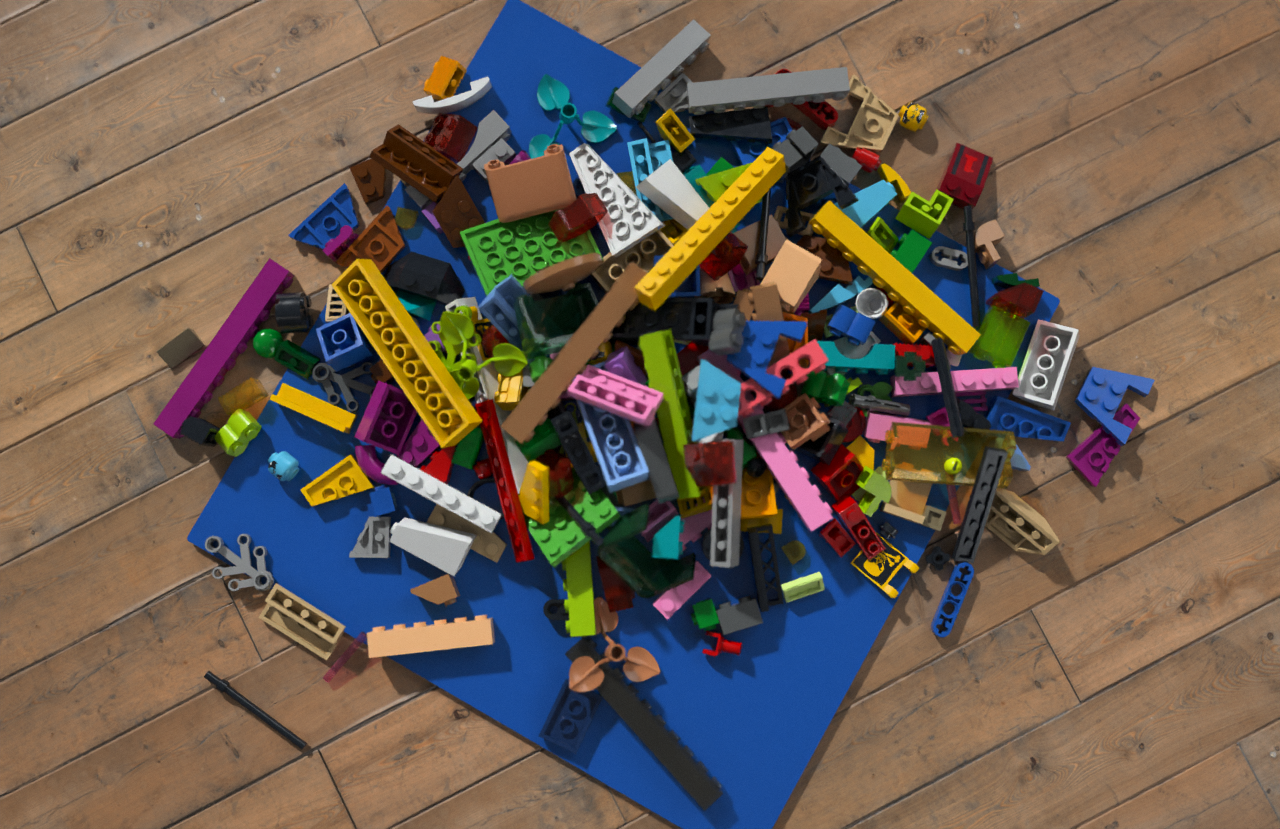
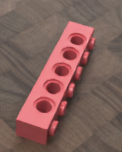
[737,339,829,417]

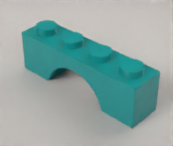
[817,341,895,375]

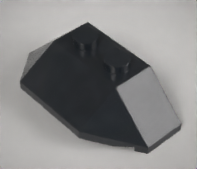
[385,252,465,305]

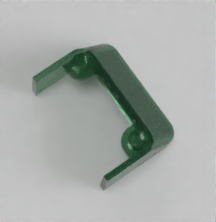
[597,504,696,599]

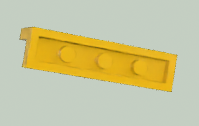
[270,383,357,434]

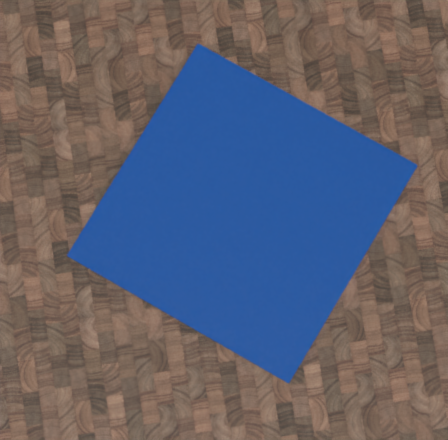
[187,0,1060,829]

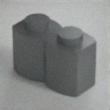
[709,308,746,356]

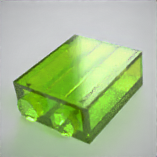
[969,305,1031,368]

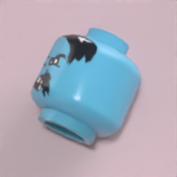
[268,451,299,481]

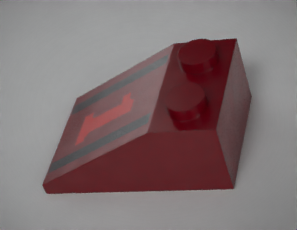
[937,143,993,209]

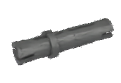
[849,394,910,417]

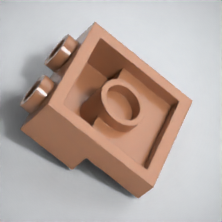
[781,393,831,450]

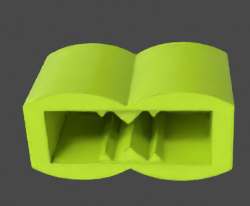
[215,408,261,457]

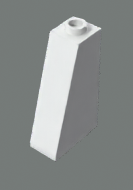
[636,159,709,230]
[389,517,476,576]

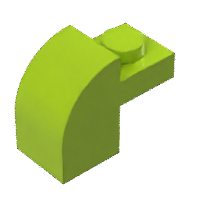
[855,466,892,517]

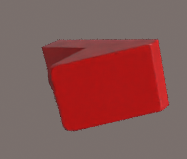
[819,518,856,558]

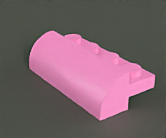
[568,365,664,427]

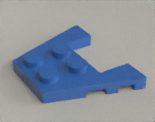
[726,321,807,400]
[1074,367,1155,446]

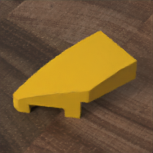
[847,435,874,470]

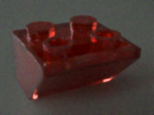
[424,113,478,162]
[700,231,748,281]
[985,283,1044,320]

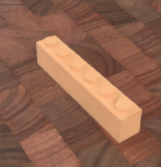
[367,615,495,658]

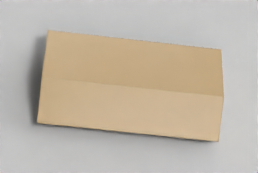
[258,583,346,660]

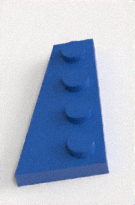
[986,395,1071,442]

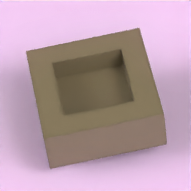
[919,505,946,531]

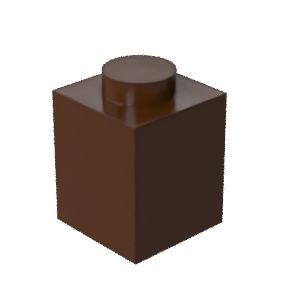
[369,359,395,384]

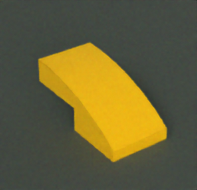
[877,163,911,202]

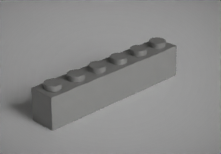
[612,19,711,118]
[710,439,743,567]

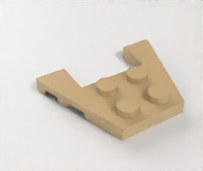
[820,74,899,153]

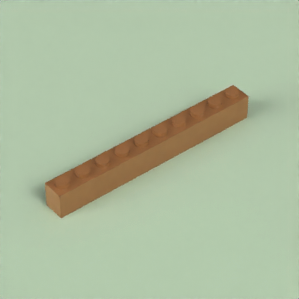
[501,262,647,444]

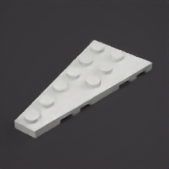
[569,143,665,257]

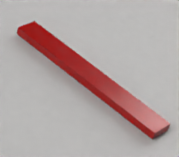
[475,399,535,563]

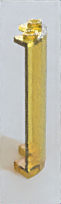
[882,422,1017,489]

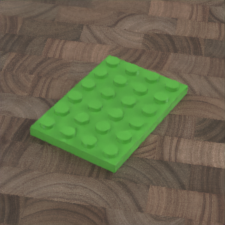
[460,202,603,297]

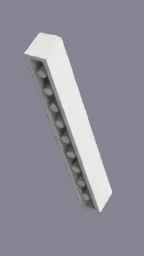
[445,297,529,495]

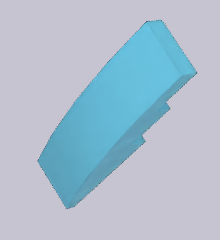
[809,276,873,314]

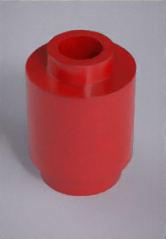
[852,147,881,174]

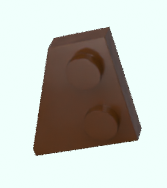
[350,159,386,205]

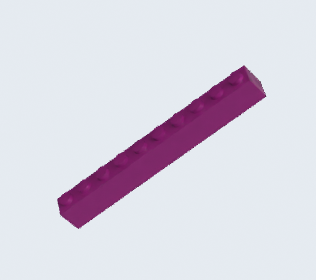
[153,258,295,439]

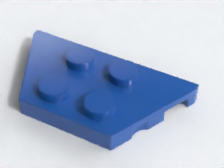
[289,183,360,250]

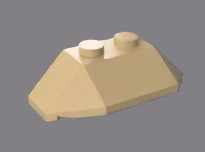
[985,488,1059,555]

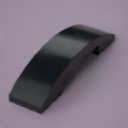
[550,410,607,494]

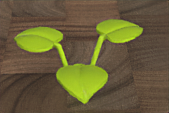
[441,311,528,399]

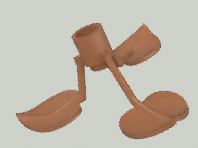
[569,597,660,692]

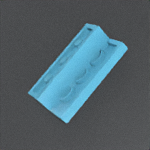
[627,138,673,221]

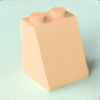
[760,239,822,314]

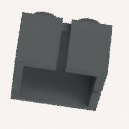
[771,126,818,184]

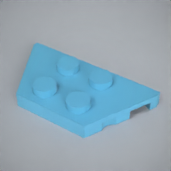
[692,360,741,441]

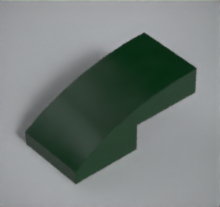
[992,273,1040,291]

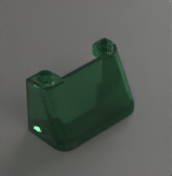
[514,283,598,359]

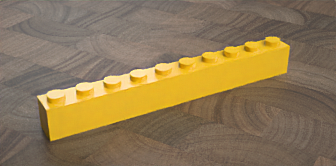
[635,147,786,311]
[809,200,981,355]

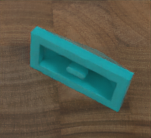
[396,290,436,321]

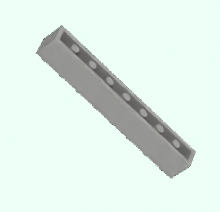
[686,67,850,115]

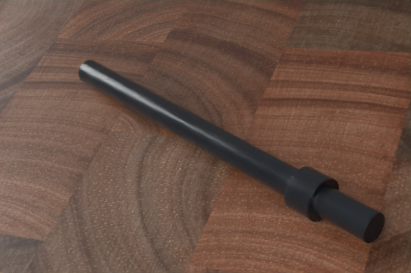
[755,188,771,280]
[963,206,981,327]
[549,480,603,546]
[204,671,307,750]

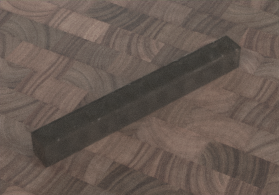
[565,636,723,811]

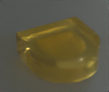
[395,207,418,230]
[781,540,806,565]

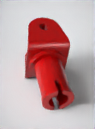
[702,630,742,656]

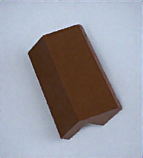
[370,124,463,202]

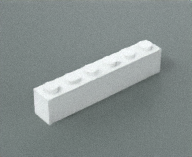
[381,454,502,534]

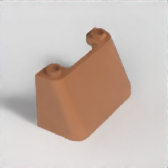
[484,144,577,223]

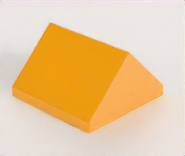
[878,302,926,345]

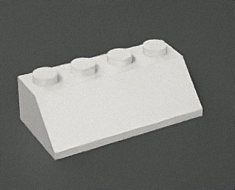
[1012,319,1079,411]

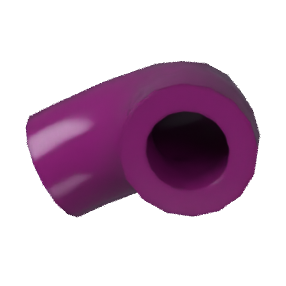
[355,445,398,485]

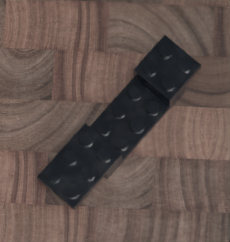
[579,297,740,346]

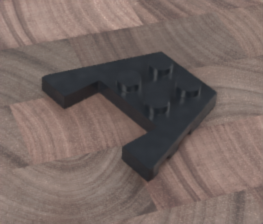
[786,156,859,237]

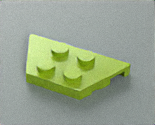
[695,162,762,204]

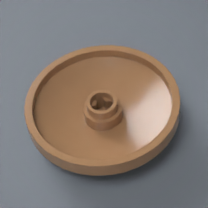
[523,253,604,294]

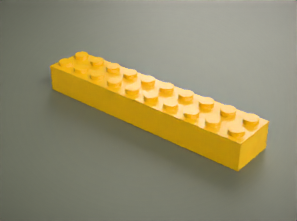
[331,259,482,448]

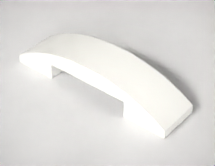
[413,77,492,114]

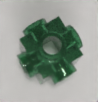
[895,352,925,381]

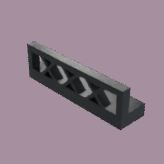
[747,524,783,612]

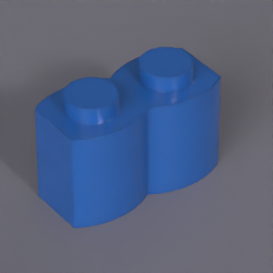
[827,304,875,346]

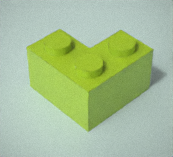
[895,189,954,239]

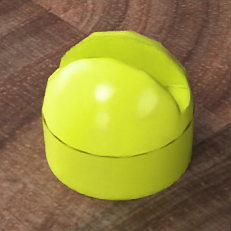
[944,458,962,475]

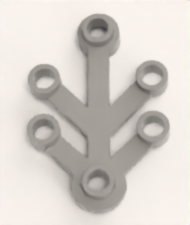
[205,534,274,591]

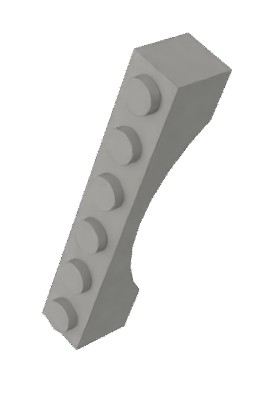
[405,110,512,210]

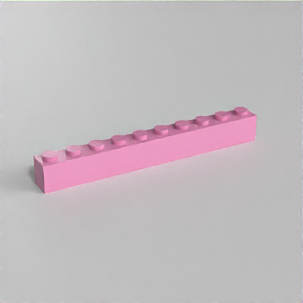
[697,349,833,532]

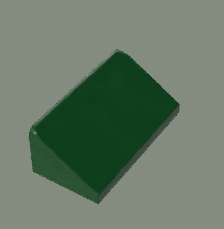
[274,340,320,380]

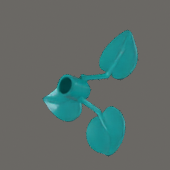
[529,74,617,159]

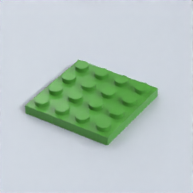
[523,467,621,567]

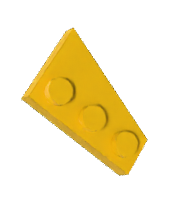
[519,460,549,525]

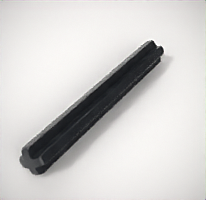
[931,338,965,438]

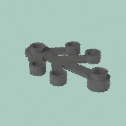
[312,362,376,412]

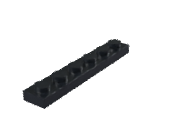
[952,446,1008,563]

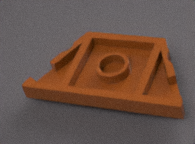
[336,206,406,273]

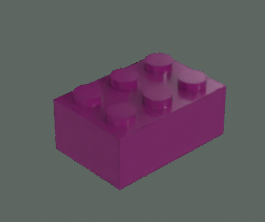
[355,380,417,455]

